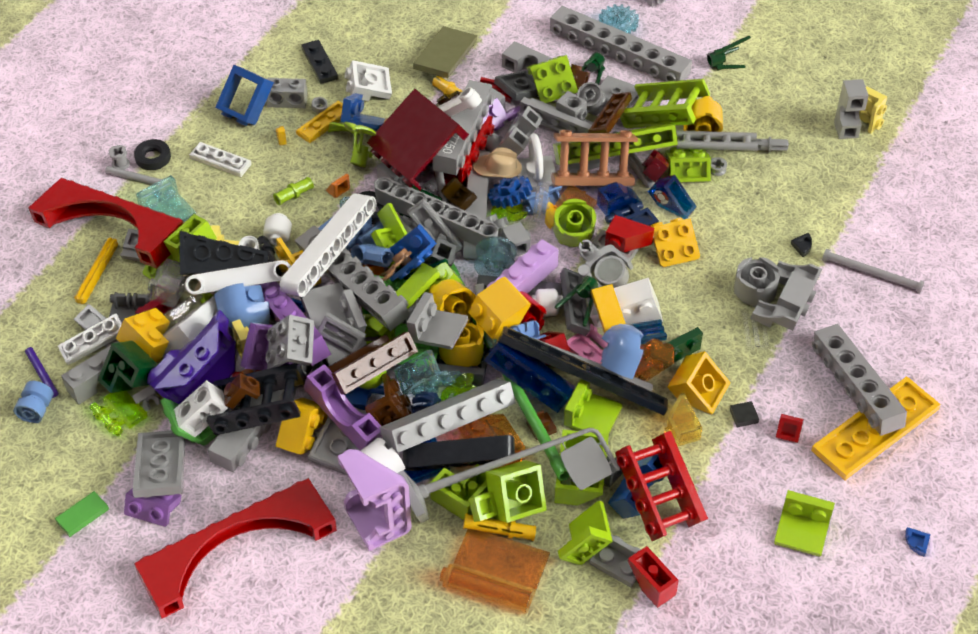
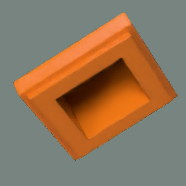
[326,174,350,198]

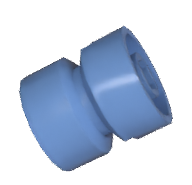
[13,381,54,423]

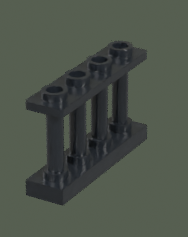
[206,363,306,435]

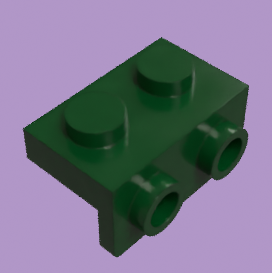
[653,327,703,368]

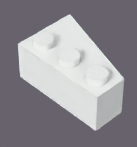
[587,278,663,328]

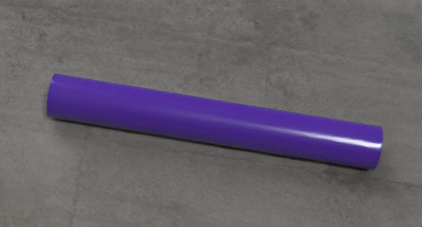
[25,347,59,398]

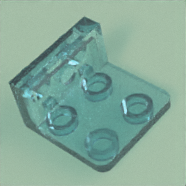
[394,350,461,396]

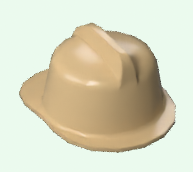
[473,147,522,178]

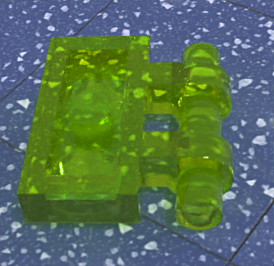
[89,391,148,436]

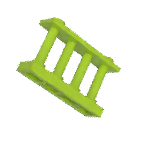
[620,78,710,128]

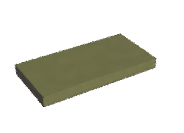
[413,26,478,78]

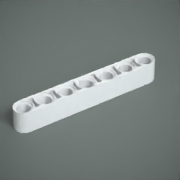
[280,193,377,297]

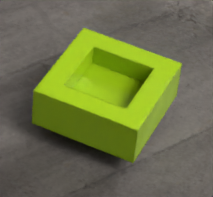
[469,492,498,522]

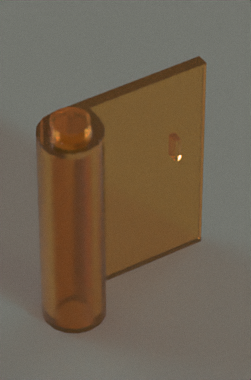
[440,529,550,614]

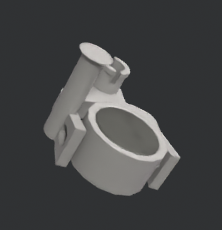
[578,240,634,288]

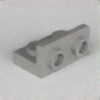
[589,535,641,588]

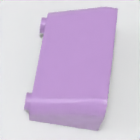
[338,449,412,551]

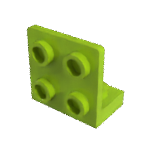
[527,55,578,103]
[665,147,711,183]
[564,379,622,434]
[774,490,835,557]
[558,500,613,565]

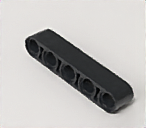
[403,435,515,471]

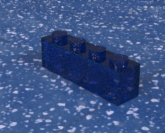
[484,336,575,413]

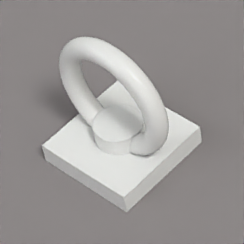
[517,133,558,191]

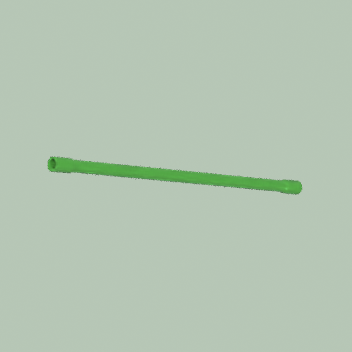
[451,262,570,481]

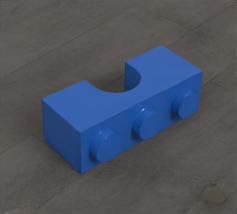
[608,454,665,519]

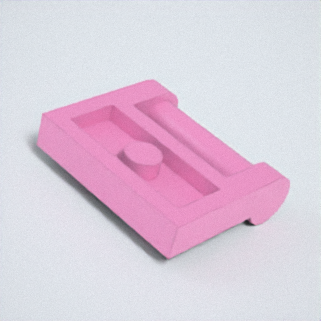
[567,324,608,364]

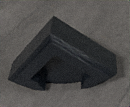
[791,233,812,257]

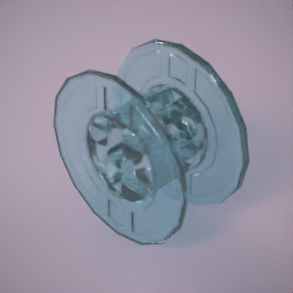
[474,236,517,277]

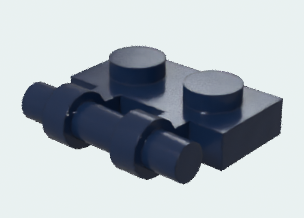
[605,201,659,226]

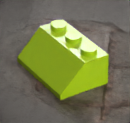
[554,429,609,506]

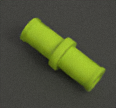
[273,177,314,205]

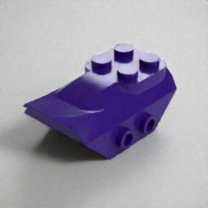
[147,309,236,404]

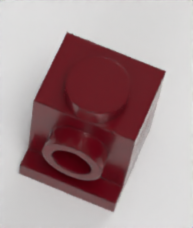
[642,149,670,182]

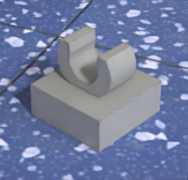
[484,214,509,235]
[132,386,161,411]

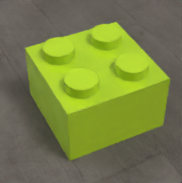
[485,460,547,523]

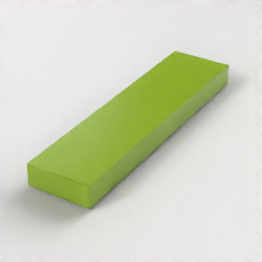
[366,263,441,336]

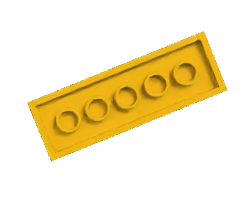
[811,376,941,481]

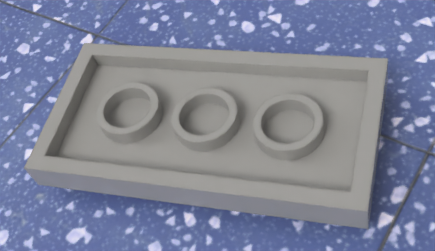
[133,430,185,498]

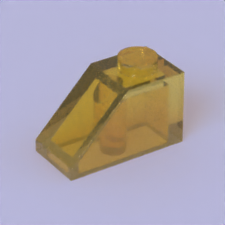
[664,393,702,446]

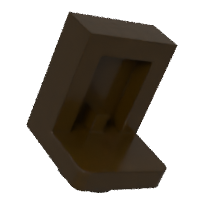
[441,177,478,211]

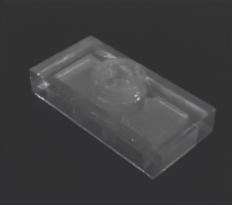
[532,181,550,223]

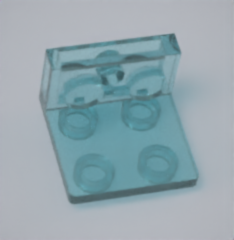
[136,175,196,222]

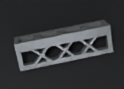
[520,97,594,133]

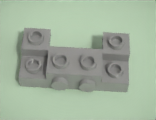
[750,261,822,331]

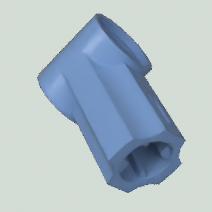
[350,244,394,267]

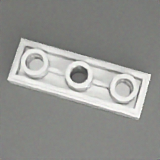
[189,142,251,177]
[58,313,122,365]

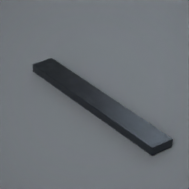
[499,326,668,416]

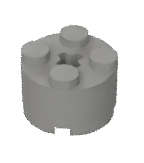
[734,257,780,307]

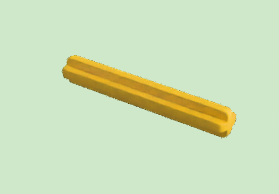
[74,237,118,304]

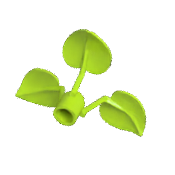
[328,122,376,168]

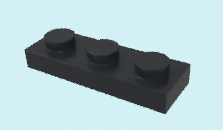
[301,40,338,84]

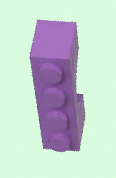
[304,364,382,451]

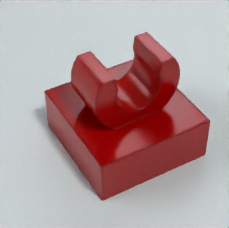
[776,414,804,443]

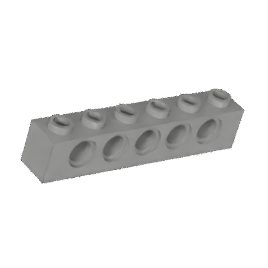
[812,324,907,436]

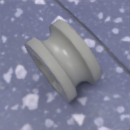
[711,157,727,176]

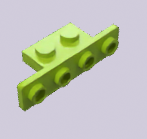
[371,203,423,273]

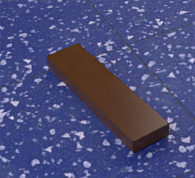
[588,92,632,133]

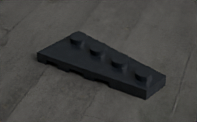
[180,231,268,275]

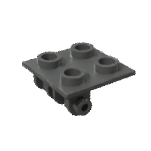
[109,292,154,323]

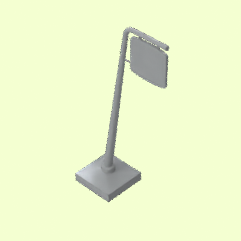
[398,428,621,523]

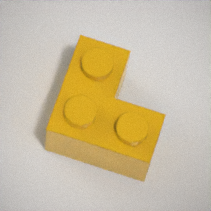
[116,308,170,362]
[275,397,328,455]

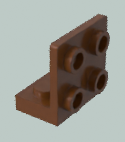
[365,373,412,426]

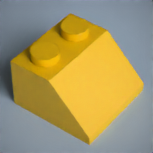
[468,277,531,340]
[667,351,731,415]

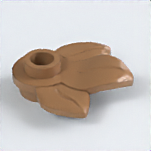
[381,248,412,281]

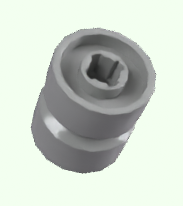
[577,82,607,115]

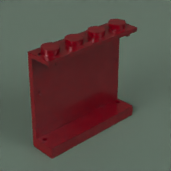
[367,88,469,190]

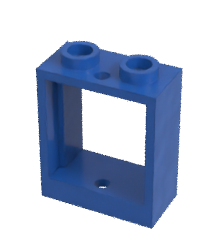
[215,65,274,126]

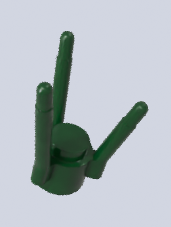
[707,36,751,70]
[573,52,605,85]
[554,276,598,327]

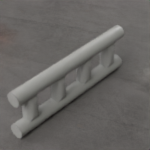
[676,131,758,151]

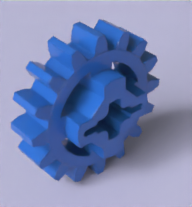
[488,176,533,209]

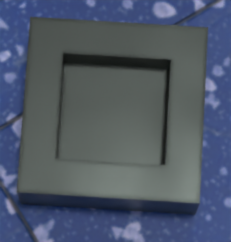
[730,401,759,428]

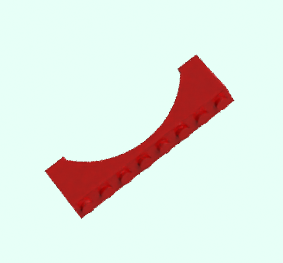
[28,178,184,269]
[134,478,337,619]

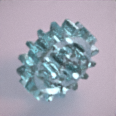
[599,4,639,34]

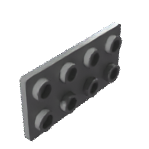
[300,283,367,366]

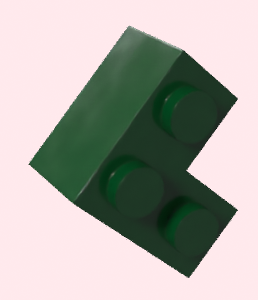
[98,341,158,393]

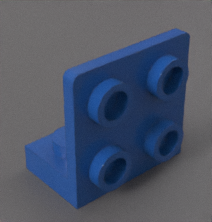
[341,93,385,131]
[389,224,437,281]

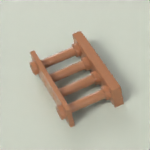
[551,130,638,186]

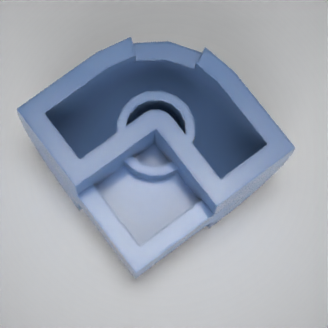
[214,283,270,329]
[601,324,644,379]

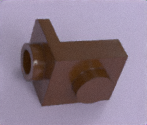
[223,373,260,409]

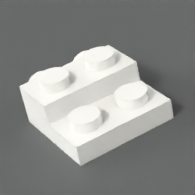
[345,60,392,101]

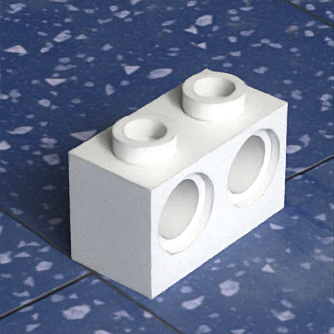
[174,380,228,437]

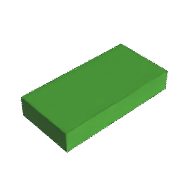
[55,491,109,537]

